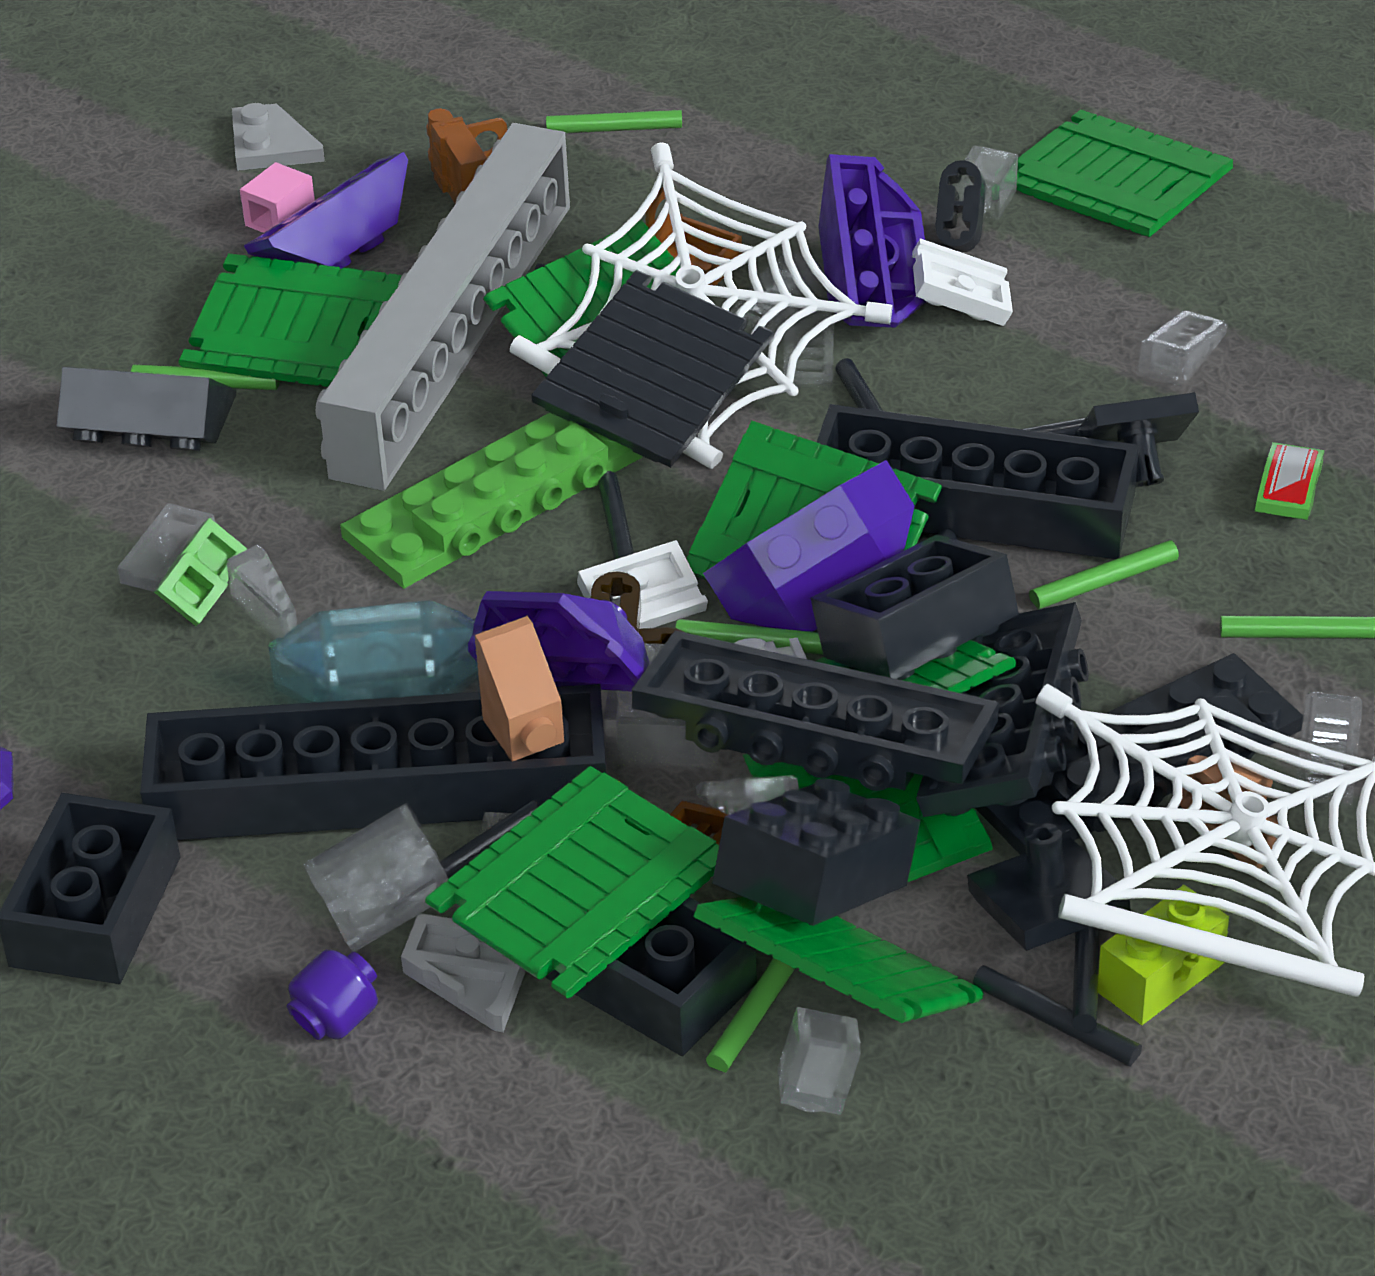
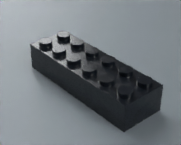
[817,404,1139,559]

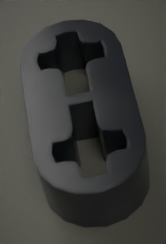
[935,160,986,252]

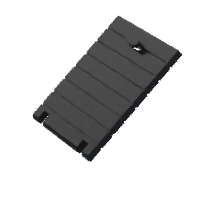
[531,270,775,468]

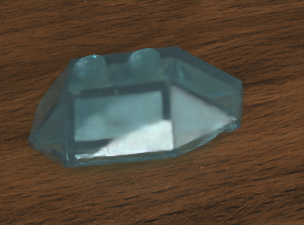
[269,600,479,703]

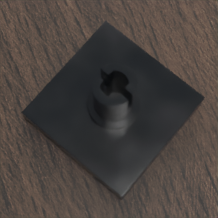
[1074,392,1199,487]
[967,823,1131,951]

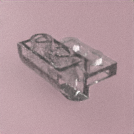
[304,803,449,952]

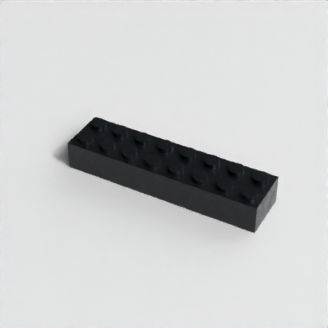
[140,684,606,840]

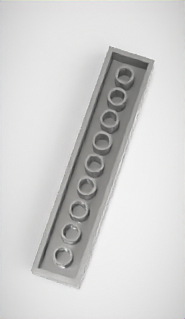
[315,123,570,491]

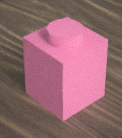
[240,162,315,233]

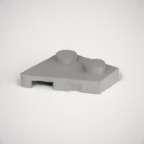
[232,103,325,171]
[401,913,526,1032]

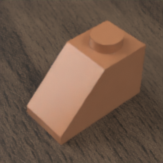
[475,616,564,762]

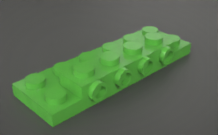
[340,413,643,589]

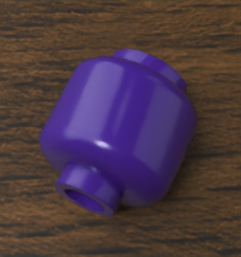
[286,949,378,1040]

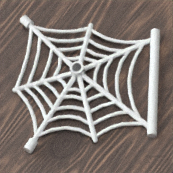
[510,143,892,469]
[1036,684,1375,997]

